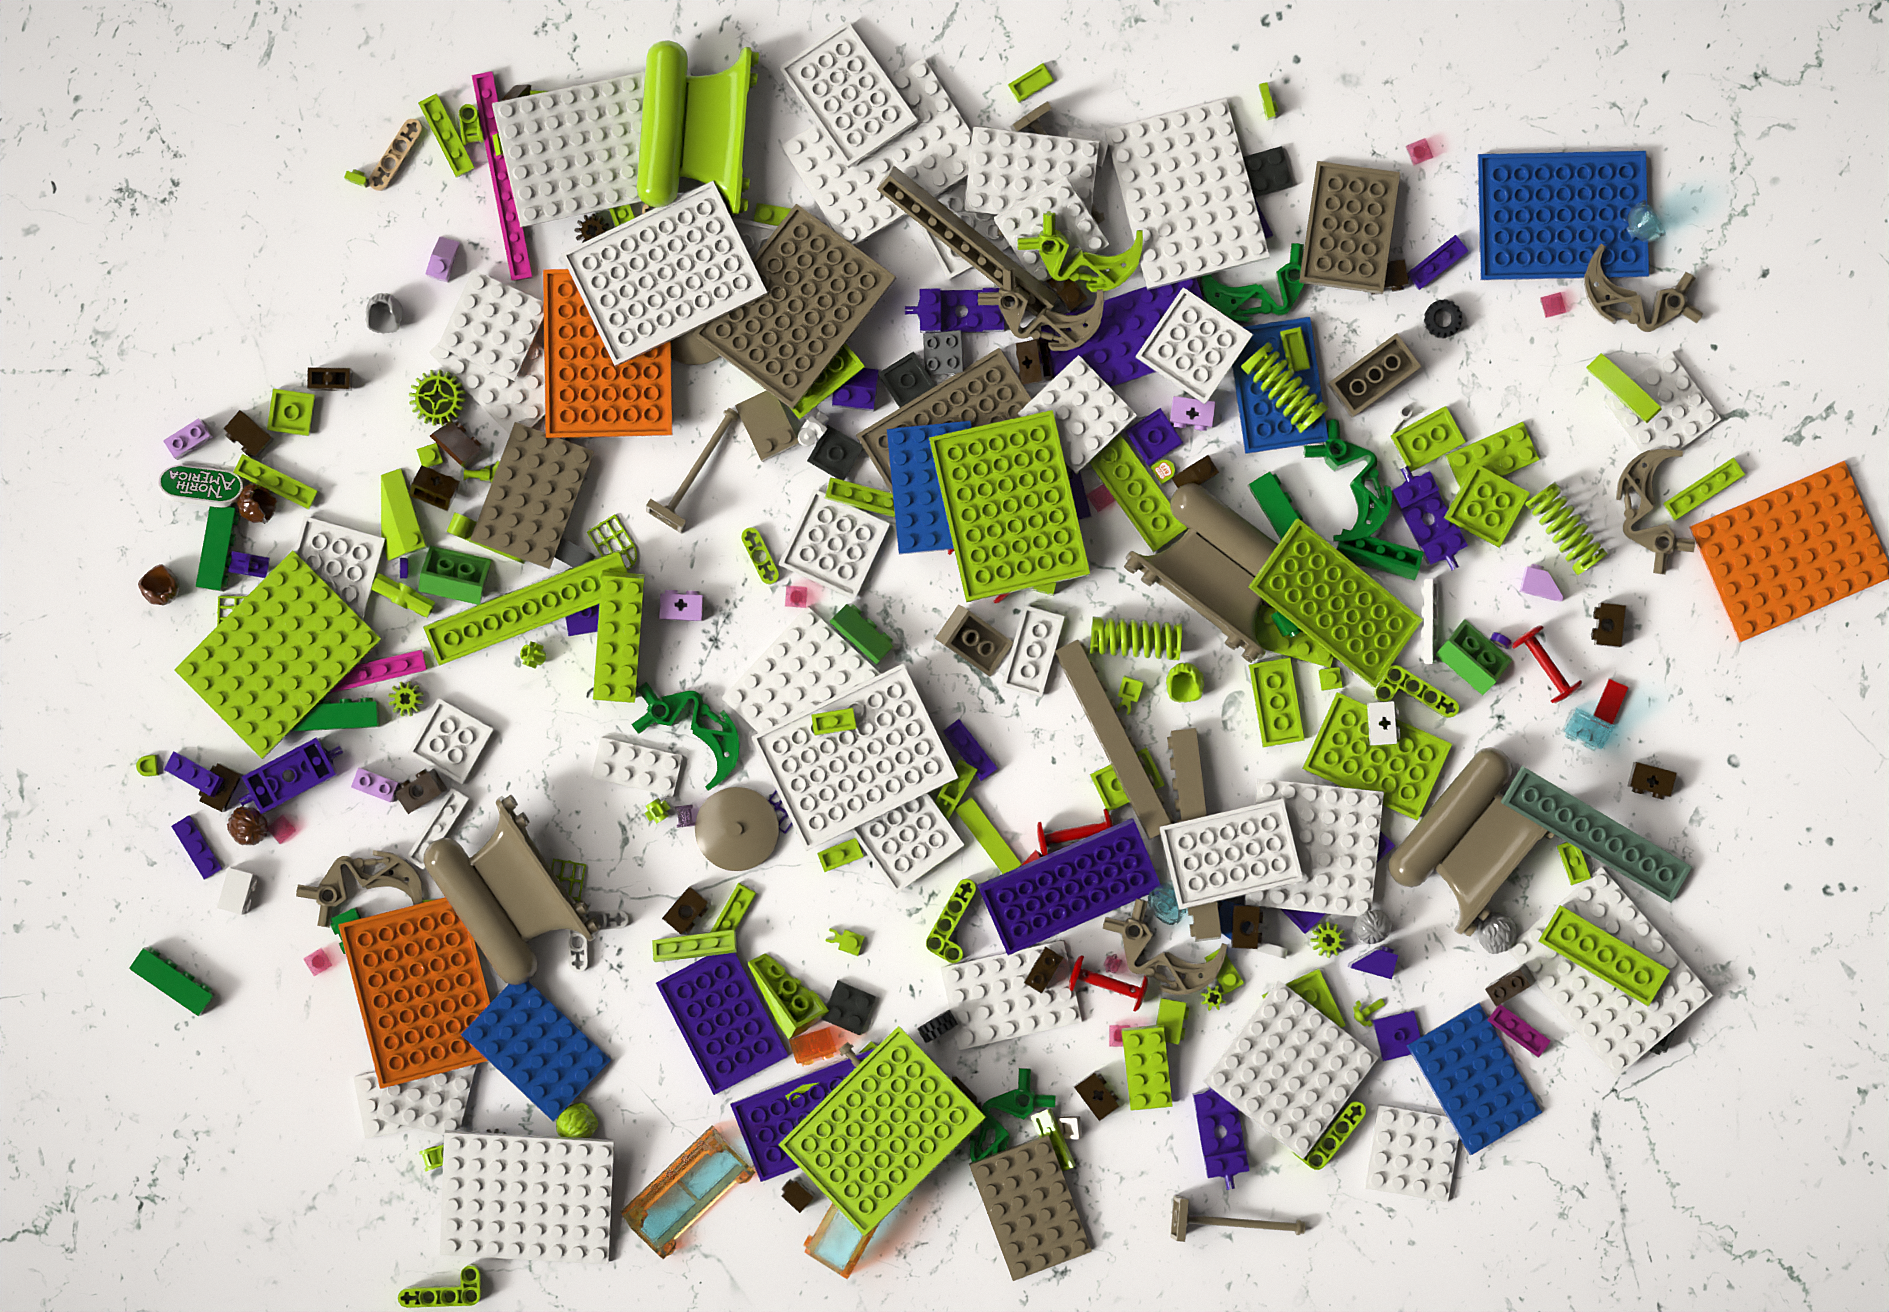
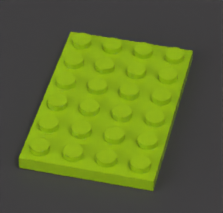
[1302,692,1452,821]

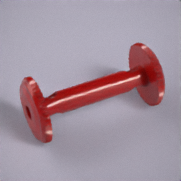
[1512,625,1582,704]
[1037,809,1113,856]
[1068,955,1149,1012]

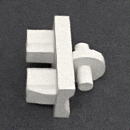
[797,412,829,447]

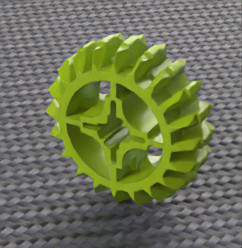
[409,369,466,426]

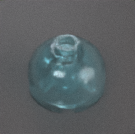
[1626,200,1666,243]
[1148,882,1188,925]

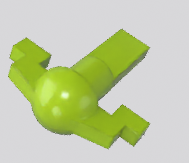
[1353,998,1385,1027]

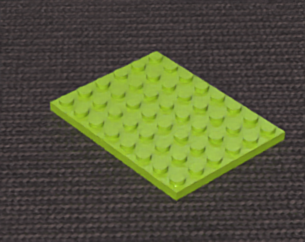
[929,410,1090,602]
[174,550,382,759]
[778,1026,987,1237]

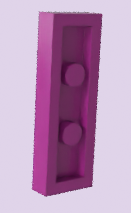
[1487,1004,1551,1058]

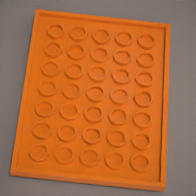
[543,269,673,438]
[1689,461,1889,643]
[338,897,490,1089]

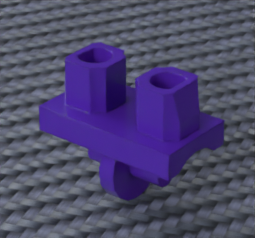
[228,551,270,578]

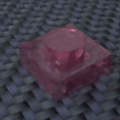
[1405,138,1433,166]
[1540,292,1566,318]
[1086,483,1115,512]
[785,585,808,608]
[268,815,297,844]
[303,947,333,977]
[1109,1025,1130,1047]

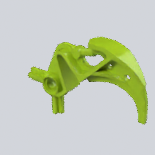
[1017,211,1143,292]

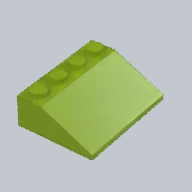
[789,344,865,420]

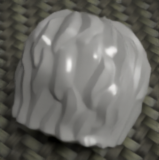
[365,293,403,334]
[1353,909,1392,944]
[1477,912,1516,954]

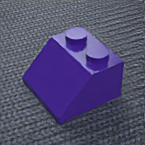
[832,368,879,411]
[1347,946,1398,980]

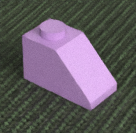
[425,236,460,283]
[1519,564,1563,602]

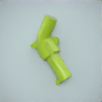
[463,461,500,483]

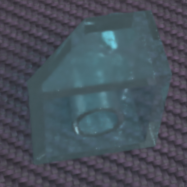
[1561,708,1615,751]

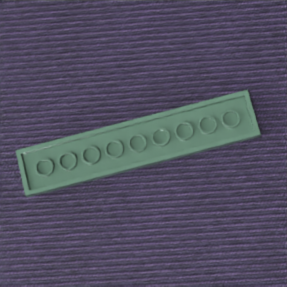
[1501,766,1692,903]

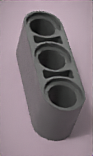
[555,537,595,567]

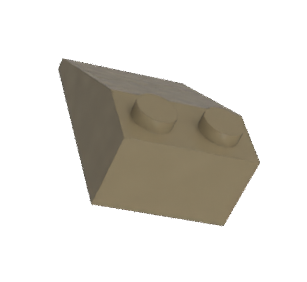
[735,390,799,462]
[935,604,1013,677]

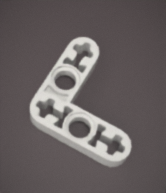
[567,910,629,973]

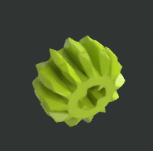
[388,681,424,717]
[1310,922,1346,958]

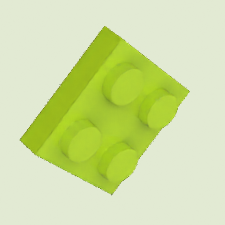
[267,388,315,436]

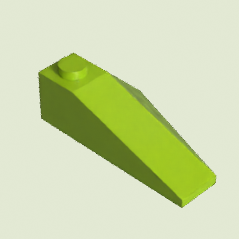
[381,468,428,561]
[748,953,829,1040]

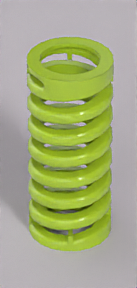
[1241,342,1329,434]
[1525,482,1608,576]
[1090,616,1182,661]

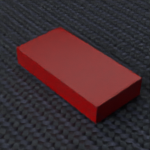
[1592,679,1629,726]

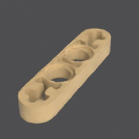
[369,119,422,191]

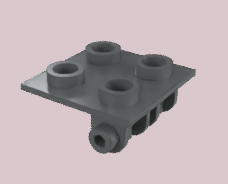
[923,330,964,376]

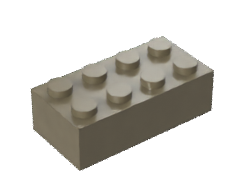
[1327,333,1422,418]

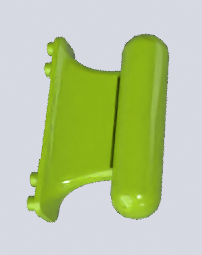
[637,40,759,217]

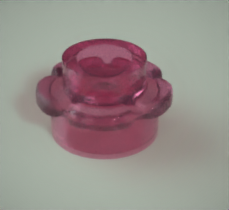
[1103,954,1122,974]

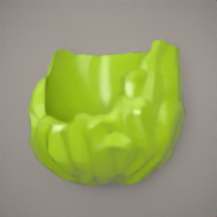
[1166,662,1204,703]
[556,1102,598,1138]

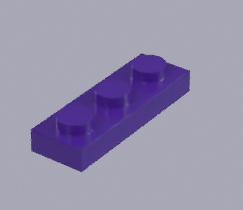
[1407,235,1469,290]
[942,719,998,781]
[164,751,224,797]
[171,815,223,880]

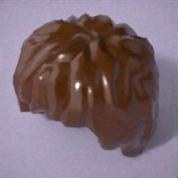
[237,483,277,524]
[138,564,180,606]
[227,806,269,846]

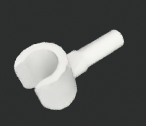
[1389,406,1412,434]

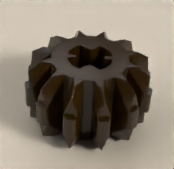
[574,213,609,244]

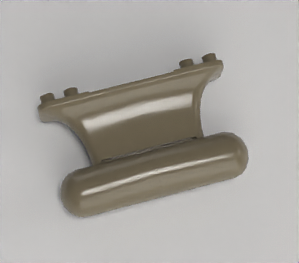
[1124,483,1278,663]
[1389,747,1555,937]
[423,794,601,985]

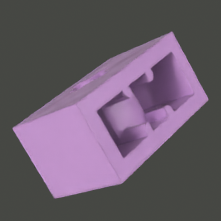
[1169,396,1215,431]
[163,418,213,460]
[659,590,703,621]
[351,768,400,803]

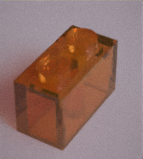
[789,1027,837,1067]

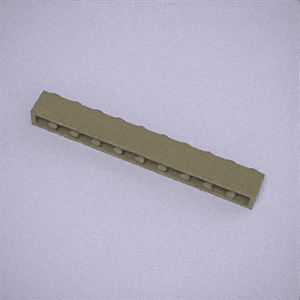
[877,166,1058,316]
[1054,639,1174,840]
[1167,728,1221,942]

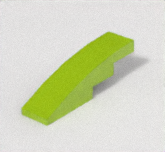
[1586,353,1662,423]
[934,759,977,821]

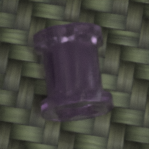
[675,805,696,828]

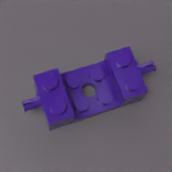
[905,288,1005,333]
[1391,466,1468,571]
[239,737,344,814]
[1192,1087,1250,1190]

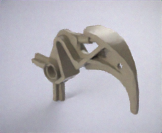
[1584,244,1703,332]
[978,267,1104,351]
[1616,449,1695,575]
[296,850,422,928]
[1103,898,1228,995]

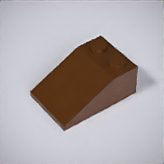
[430,421,483,469]

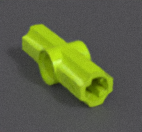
[371,573,436,618]

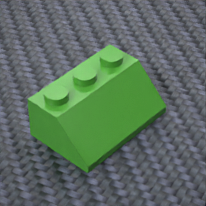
[418,545,492,605]
[829,604,894,665]
[1435,619,1512,695]

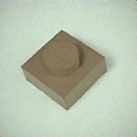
[1058,1116,1082,1139]

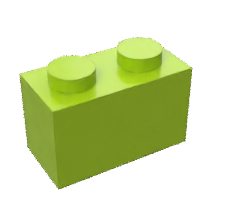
[1156,998,1189,1045]

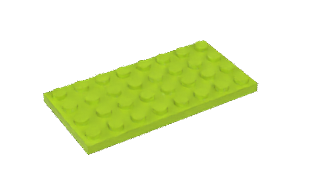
[1249,519,1423,688]

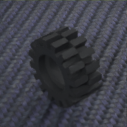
[1424,299,1463,338]
[917,1010,958,1043]

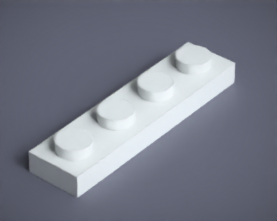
[1421,579,1438,664]
[405,787,469,870]

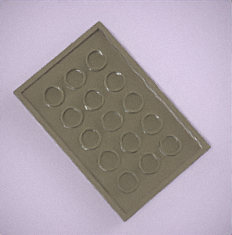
[1299,161,1400,294]
[470,422,594,570]
[969,1134,1092,1281]

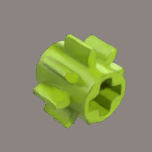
[520,641,546,669]
[644,798,671,824]
[1200,985,1226,1011]

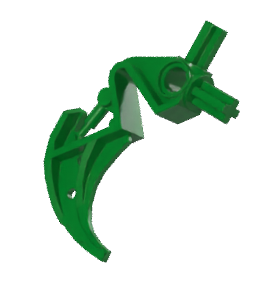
[1201,243,1304,323]
[1303,419,1392,542]
[631,682,740,791]
[970,1068,1056,1162]

